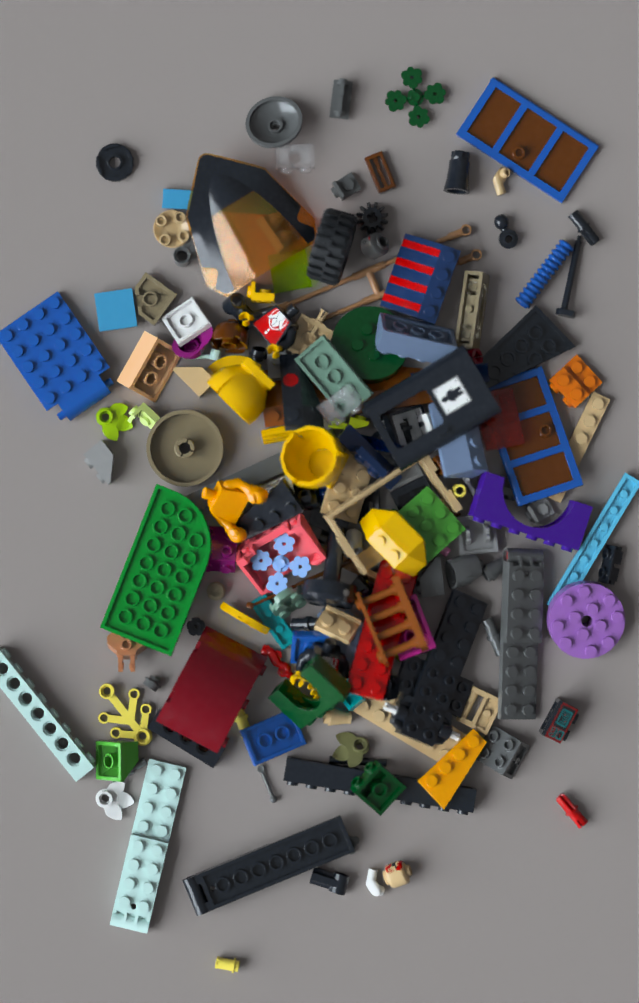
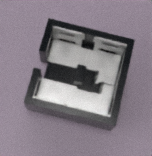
[383,404,427,448]

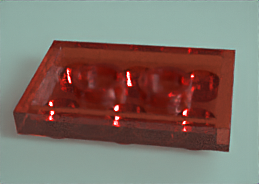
[481,387,525,452]

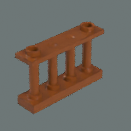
[354,575,429,667]

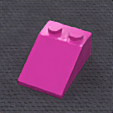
[398,594,436,661]

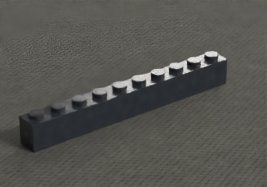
[283,756,477,815]

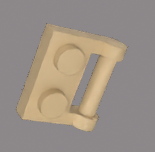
[456,686,498,735]

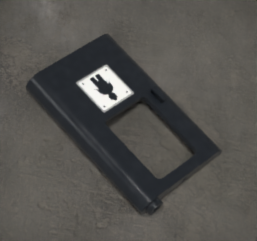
[361,345,502,471]

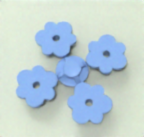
[250,533,311,595]

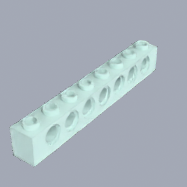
[0,647,96,782]

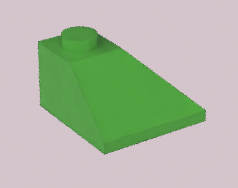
[96,740,139,782]

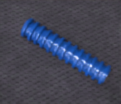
[515,239,574,309]

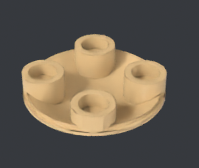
[153,210,191,248]

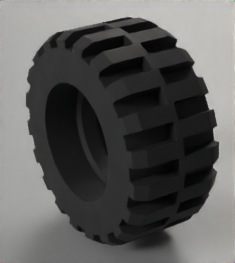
[306,208,358,286]

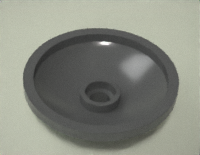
[245,96,303,148]

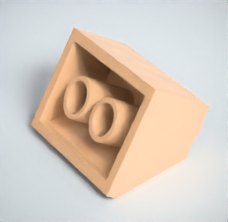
[117,331,180,403]

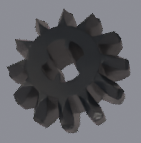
[356,202,388,235]

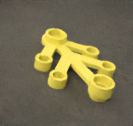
[98,683,152,746]

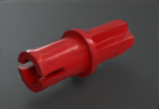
[556,793,588,829]

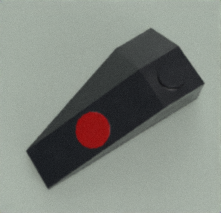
[279,353,324,431]

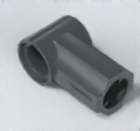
[173,240,199,267]

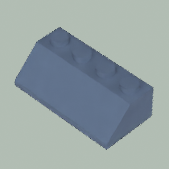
[375,312,457,363]
[428,403,488,478]

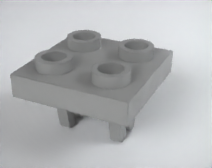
[456,516,498,555]

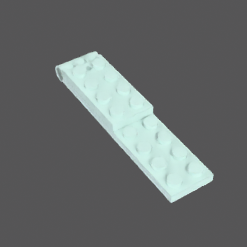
[110,758,187,934]

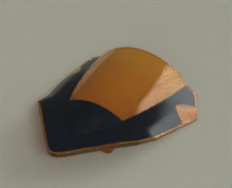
[186,153,316,298]

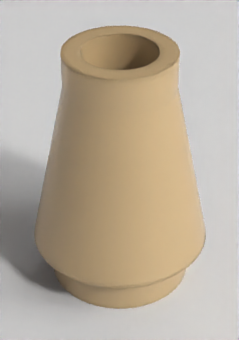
[323,708,352,726]

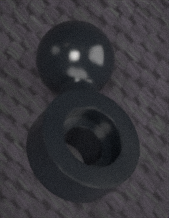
[494,214,518,249]

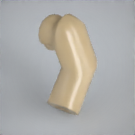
[493,167,511,196]

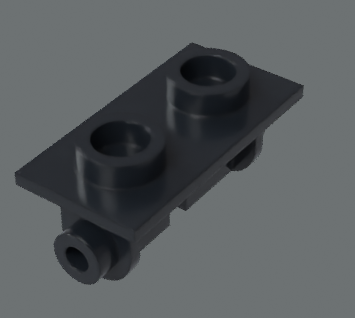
[598,544,623,585]

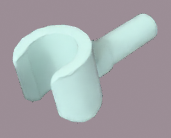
[196,349,221,361]

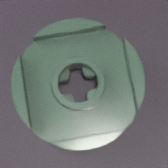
[269,586,307,619]

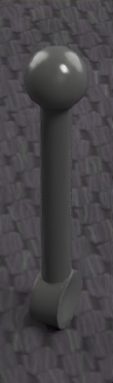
[257,765,277,803]

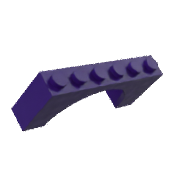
[468,472,593,553]

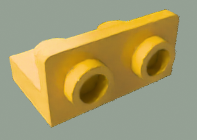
[247,281,275,304]

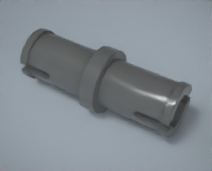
[481,617,500,657]

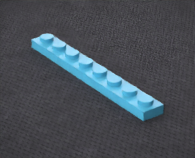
[546,473,639,606]

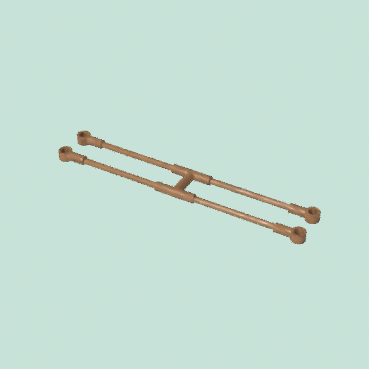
[268,224,482,321]

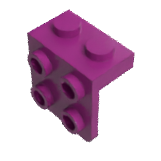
[205,526,237,574]

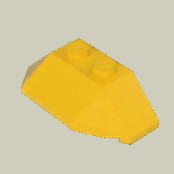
[359,508,427,577]

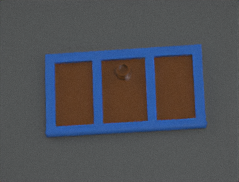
[456,77,599,204]
[488,366,584,507]

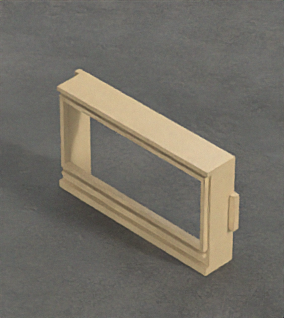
[323,455,463,575]

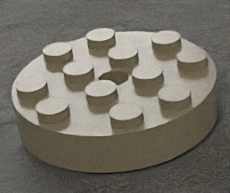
[146,410,224,487]

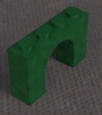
[268,654,352,729]

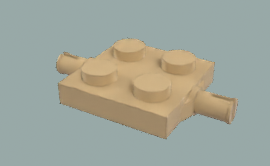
[288,309,334,355]

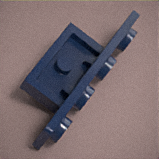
[337,425,402,490]

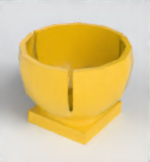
[207,356,275,425]
[280,426,350,490]

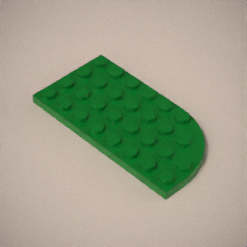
[100,484,212,656]

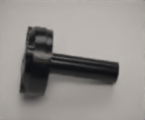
[301,526,358,609]

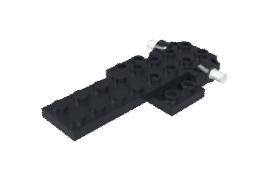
[383,589,488,747]

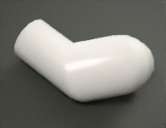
[366,868,385,896]

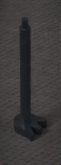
[555,235,582,319]

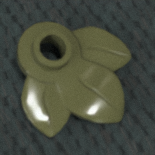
[333,732,369,768]

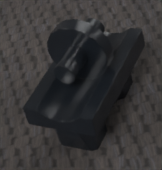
[293,484,319,512]

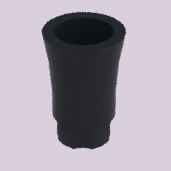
[443,150,470,195]

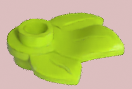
[96,403,133,441]

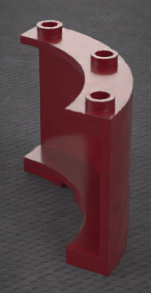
[156,626,267,753]

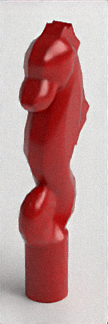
[261,645,298,682]

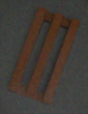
[364,151,396,194]

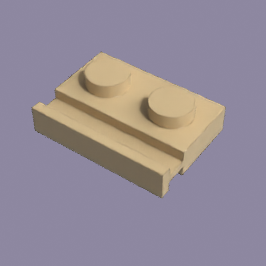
[314,605,362,645]

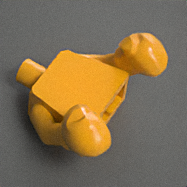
[201,478,269,543]

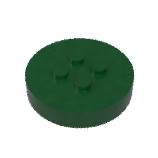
[331,306,406,384]

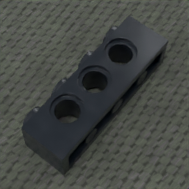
[148,707,226,768]

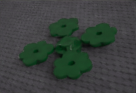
[385,67,446,128]

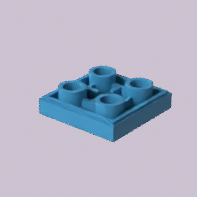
[94,288,138,332]

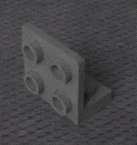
[476,725,530,779]

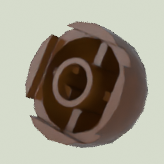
[210,319,249,354]

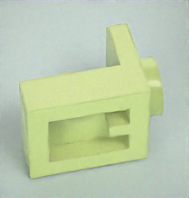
[128,402,160,429]

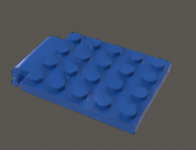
[0,291,115,421]

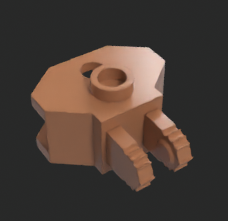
[107,633,147,672]

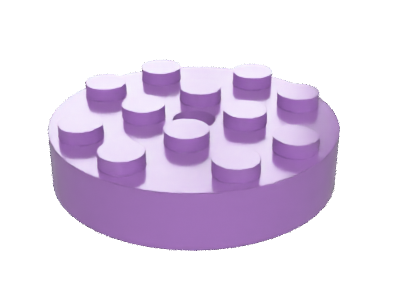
[546,580,625,659]

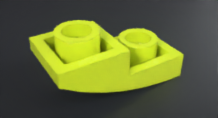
[328,414,369,430]

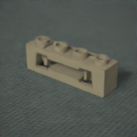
[455,270,490,350]

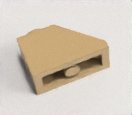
[172,367,214,398]

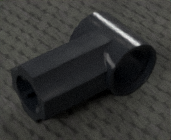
[222,292,253,331]
[309,867,350,896]

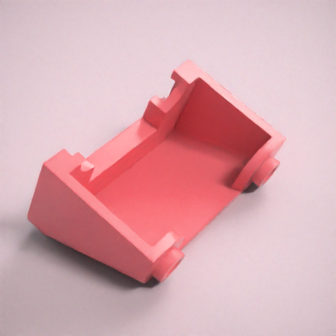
[236,513,326,596]

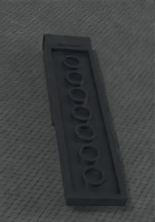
[182,815,355,916]

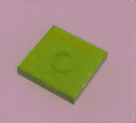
[268,249,312,294]

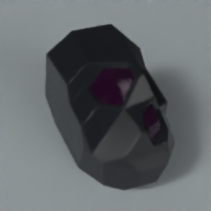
[351,574,374,599]

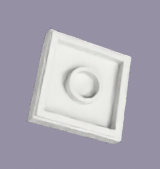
[161,297,212,347]

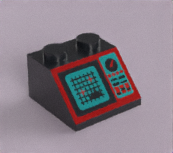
[539,698,579,743]

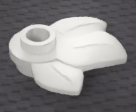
[96,781,134,820]

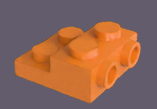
[548,354,603,409]

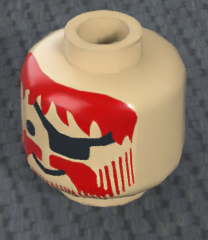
[383,860,413,888]

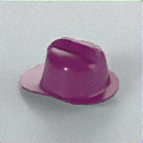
[172,327,213,359]

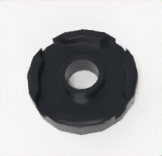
[96,143,134,182]

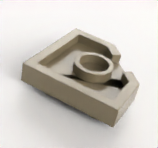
[135,273,177,326]

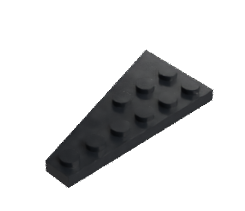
[482,306,576,388]

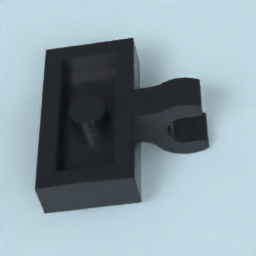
[309,507,349,544]

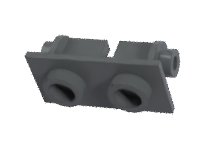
[329,78,353,120]

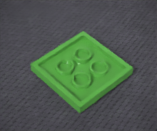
[398,486,466,563]

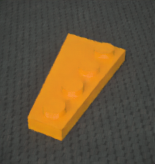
[417,728,487,809]

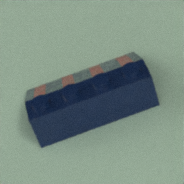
[380,233,461,325]

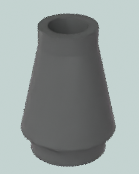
[482,557,503,582]

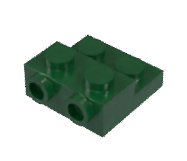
[350,760,407,816]

